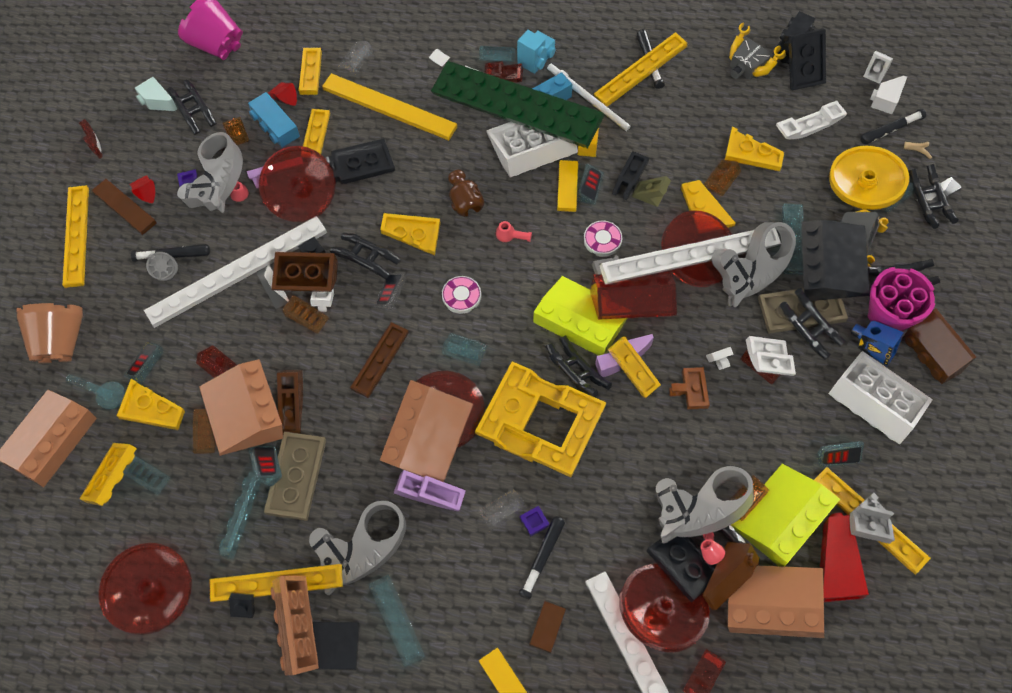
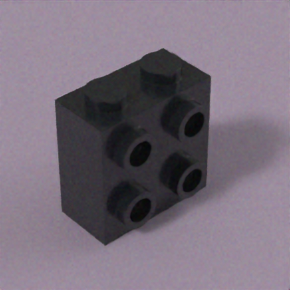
[778,11,816,64]

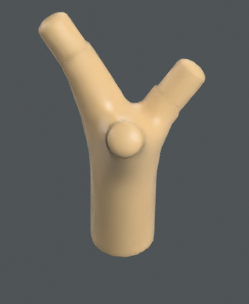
[904,142,932,159]

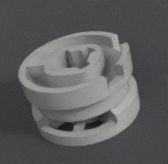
[146,252,178,281]

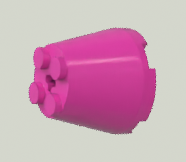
[178,0,243,60]
[868,267,935,331]

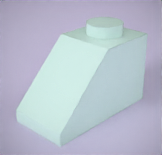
[135,77,177,111]

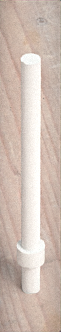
[547,63,631,131]

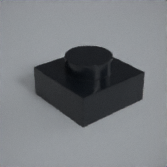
[298,237,325,253]
[229,593,255,618]

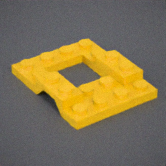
[475,361,606,477]

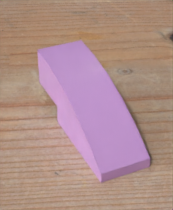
[595,334,654,377]
[394,470,466,511]

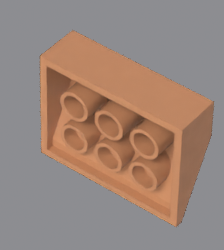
[199,359,283,456]
[380,380,473,482]
[0,390,97,488]
[728,566,824,638]
[271,576,319,676]

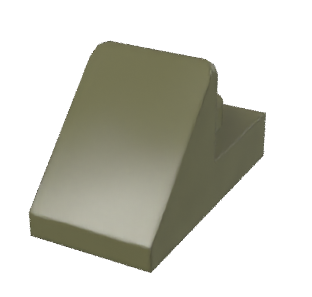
[632,176,671,207]

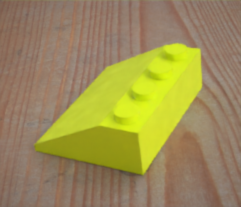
[533,276,632,356]
[731,464,840,567]

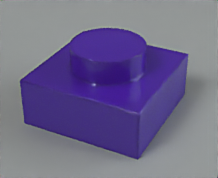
[177,169,198,187]
[520,506,549,537]

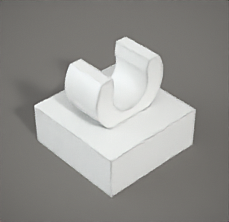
[310,290,334,312]
[706,347,733,370]

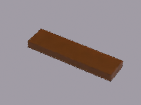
[92,179,157,236]
[350,322,409,398]

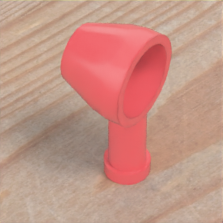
[230,181,249,202]
[496,221,532,242]
[700,532,725,565]

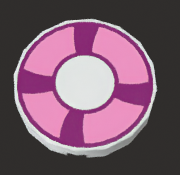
[584,221,622,257]
[442,276,481,314]

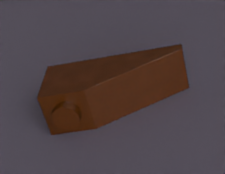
[277,370,303,434]
[703,542,760,610]

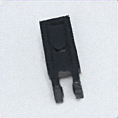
[612,151,649,200]

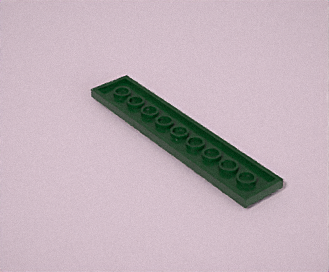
[431,61,604,149]

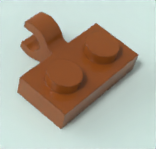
[669,367,710,409]

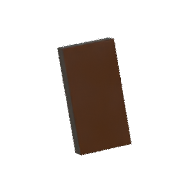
[529,601,566,653]

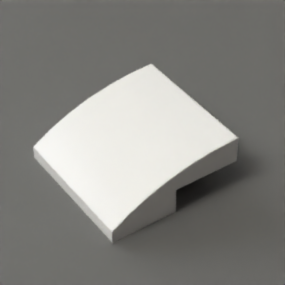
[746,336,796,376]

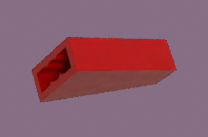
[820,513,869,602]

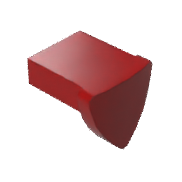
[268,82,297,106]
[130,175,155,203]

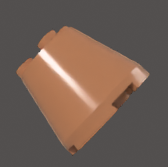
[17,303,83,363]

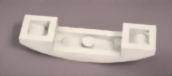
[776,101,847,139]

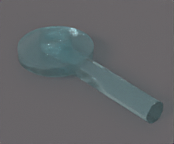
[66,374,126,409]

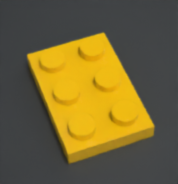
[80,443,137,506]

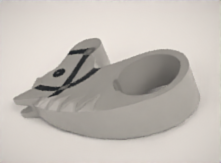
[177,132,243,213]
[712,222,796,307]
[656,466,754,543]
[309,501,406,595]

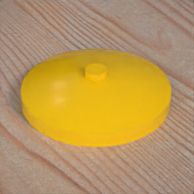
[829,146,909,210]

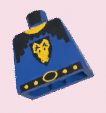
[851,321,904,366]

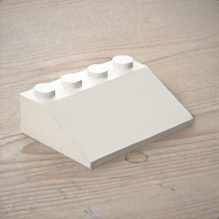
[486,122,578,177]
[828,351,933,444]

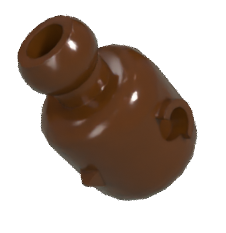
[448,169,484,217]

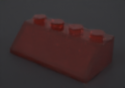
[590,271,677,320]

